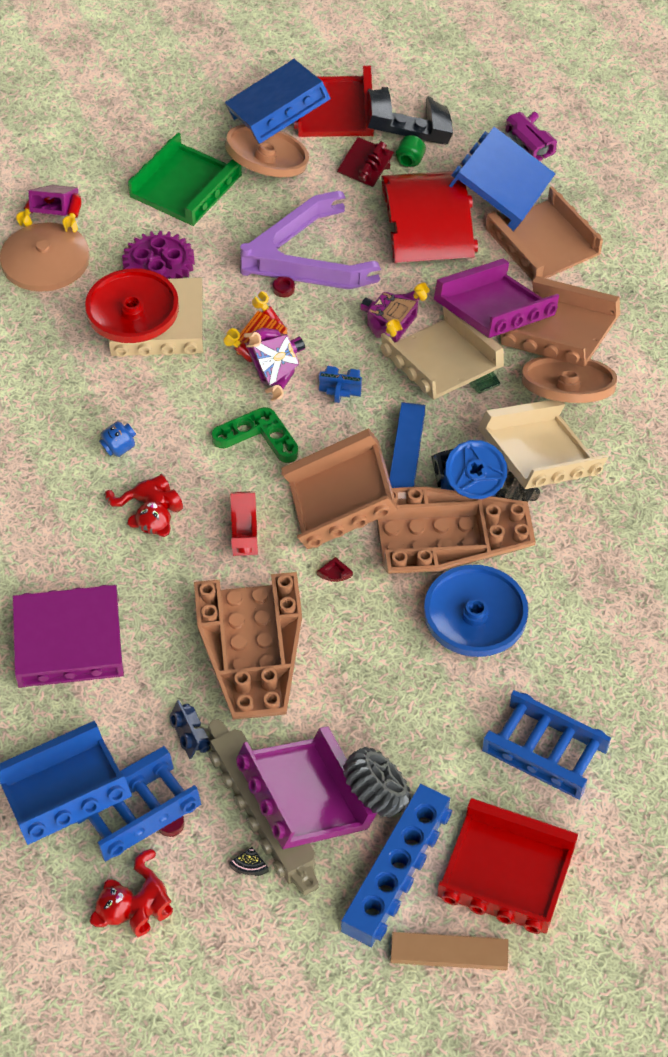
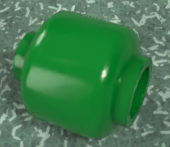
[396,135,426,167]

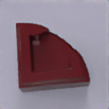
[317,557,353,582]

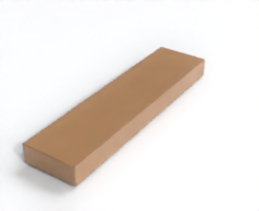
[391,932,508,971]

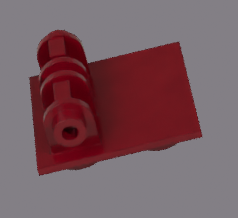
[337,137,394,188]

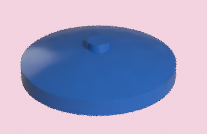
[424,565,528,657]

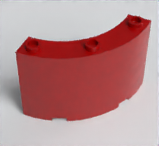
[381,171,478,263]

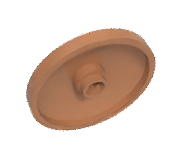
[225,125,309,177]
[0,222,90,292]
[521,356,617,403]

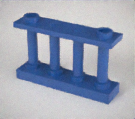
[482,690,611,800]
[77,746,202,862]

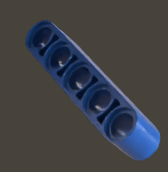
[389,402,426,488]

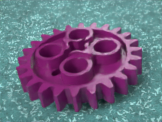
[122,230,195,279]

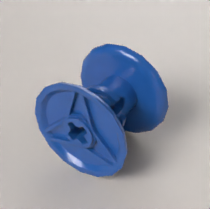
[441,440,507,499]

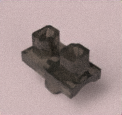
[496,471,540,502]

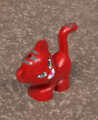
[104,474,183,537]
[89,849,173,938]

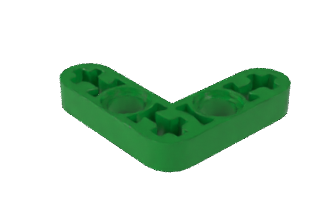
[212,407,299,463]

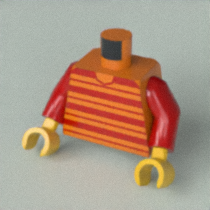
[223,291,287,362]

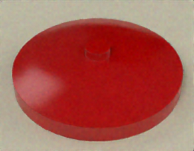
[85,268,179,343]

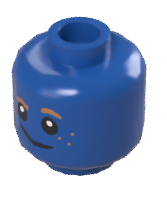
[99,421,136,457]

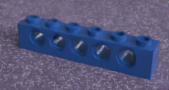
[341,784,452,948]

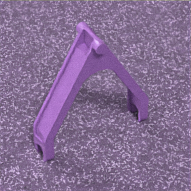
[240,191,381,289]

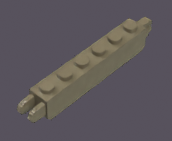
[208,719,319,896]

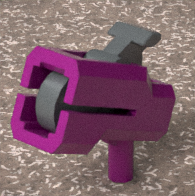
[502,112,557,161]

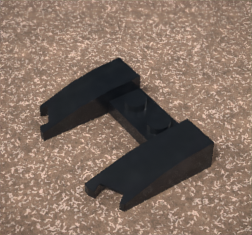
[367,87,453,144]

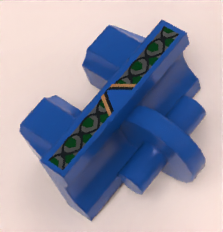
[319,366,362,403]

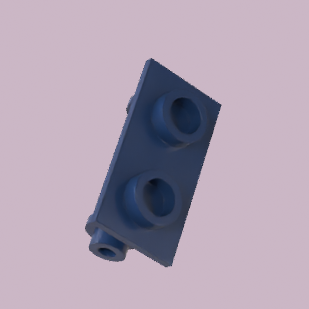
[169,700,210,759]

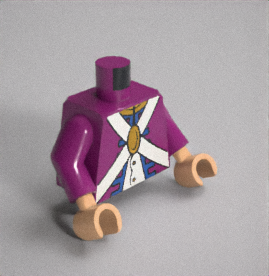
[244,328,305,401]

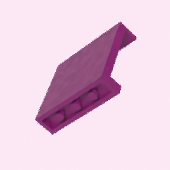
[434,258,559,338]
[13,585,124,688]
[236,726,377,850]

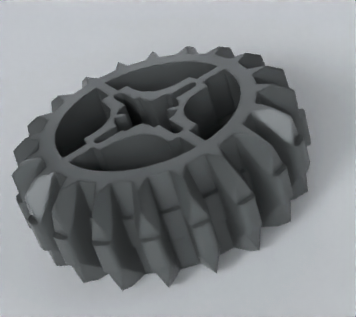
[343,747,411,818]

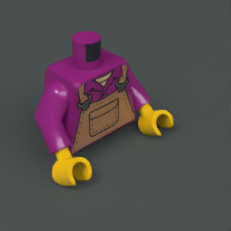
[360,282,430,343]

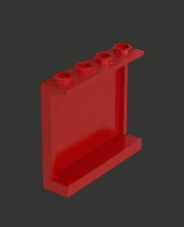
[294,66,374,137]
[437,798,578,934]

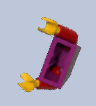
[16,185,82,232]

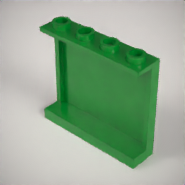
[128,132,242,226]

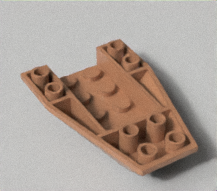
[377,486,536,574]
[194,572,302,720]

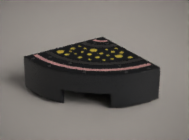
[229,847,269,876]

